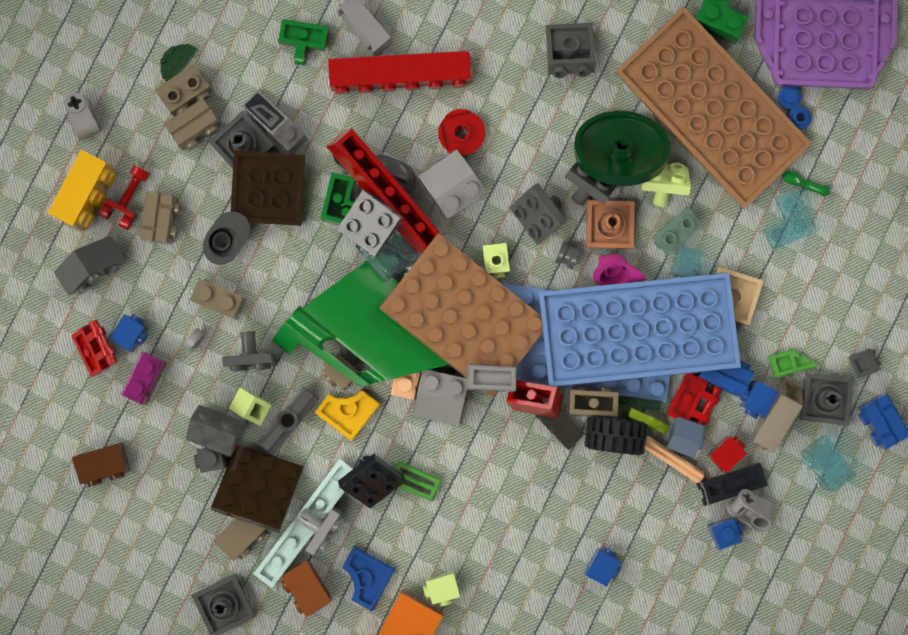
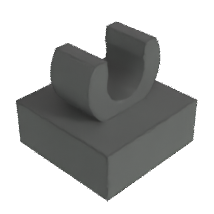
[848,348,881,379]

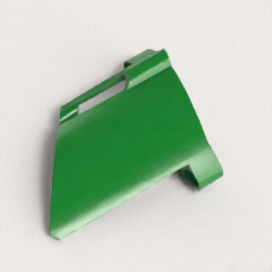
[271,251,449,387]

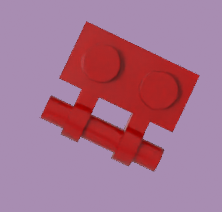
[71,319,117,378]
[665,373,722,426]

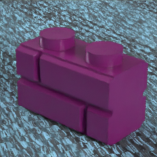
[121,352,168,405]

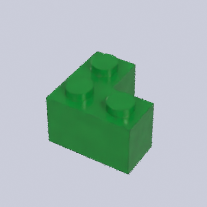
[695,0,749,45]
[320,172,356,225]

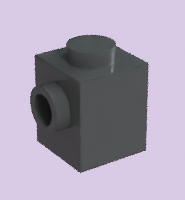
[194,448,228,473]

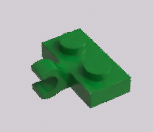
[278,19,329,66]

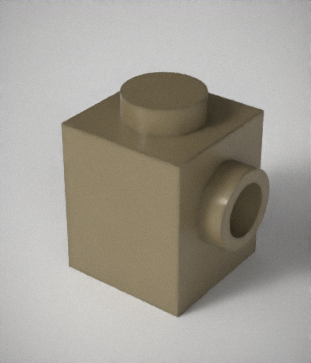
[322,353,359,390]

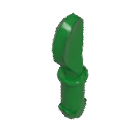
[782,171,830,196]

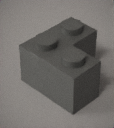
[54,236,125,295]

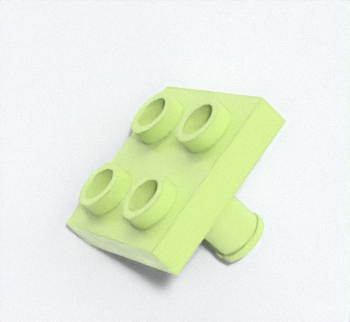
[641,163,691,207]

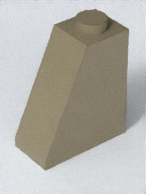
[753,378,803,452]

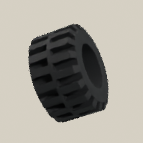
[584,416,648,456]

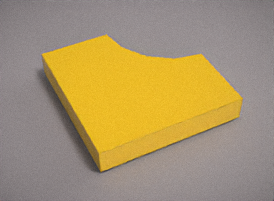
[314,390,381,441]

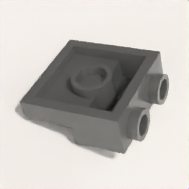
[545,23,596,78]

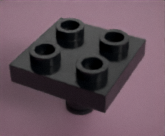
[338,454,406,508]

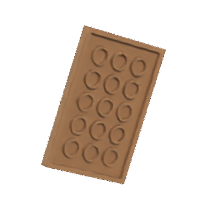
[379,233,543,398]

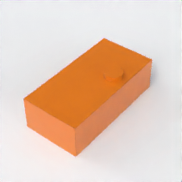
[378,590,443,635]

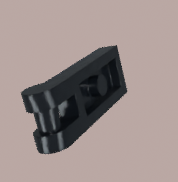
[696,463,768,506]

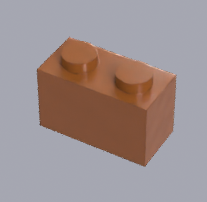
[281,559,333,617]

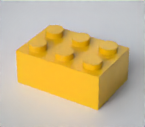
[47,150,116,231]

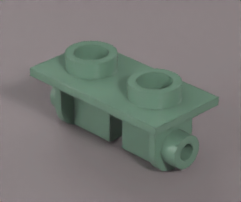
[652,206,702,255]

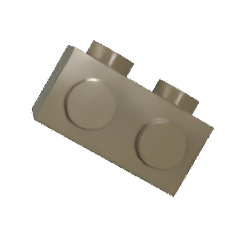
[155,64,213,117]
[568,386,619,418]

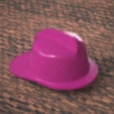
[593,254,646,286]

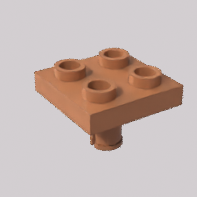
[586,200,635,249]

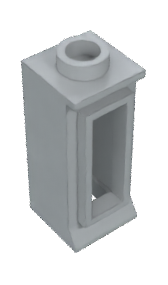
[337,0,392,56]

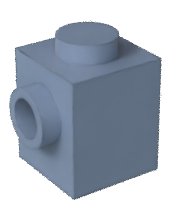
[666,417,706,457]

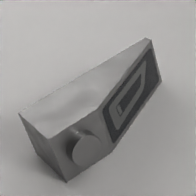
[242,90,308,154]

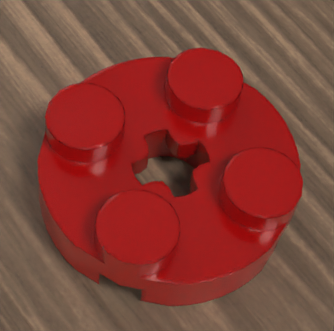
[438,109,485,157]

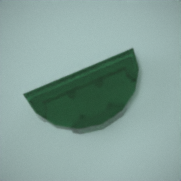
[160,44,198,82]

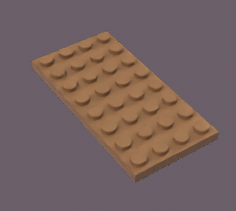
[614,6,812,209]

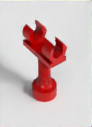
[98,165,150,230]

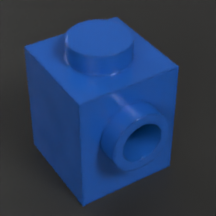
[109,314,149,352]
[740,381,778,419]
[707,517,743,550]
[584,547,621,587]

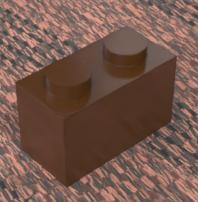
[72,443,130,487]

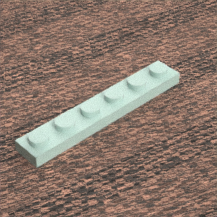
[253,459,353,588]

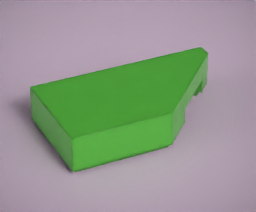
[768,349,818,378]

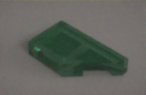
[618,395,661,410]

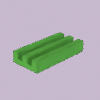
[395,461,441,502]

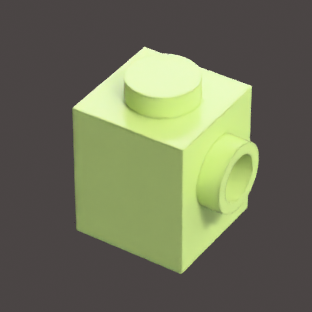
[482,243,510,279]
[228,388,271,426]
[423,571,460,607]

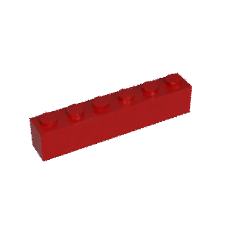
[328,51,471,95]
[326,128,443,254]

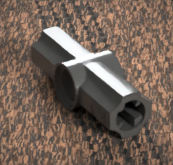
[258,386,319,455]

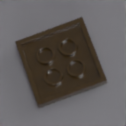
[231,150,305,226]
[211,444,304,533]

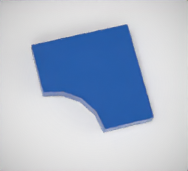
[342,546,395,612]

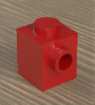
[707,436,747,473]

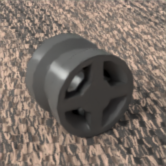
[555,241,581,269]

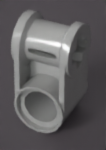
[64,92,101,140]
[726,489,774,532]

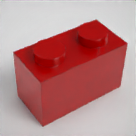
[506,380,564,418]

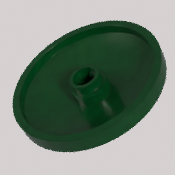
[574,111,670,186]

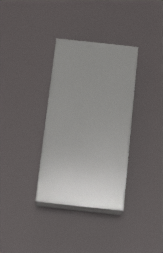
[467,365,517,392]

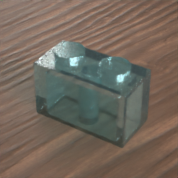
[800,436,856,492]

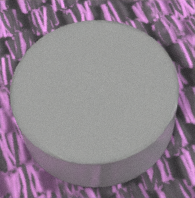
[183,328,205,352]

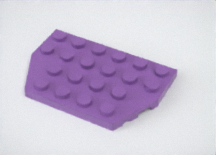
[754,0,898,90]

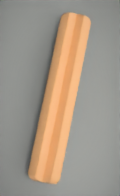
[645,436,705,483]

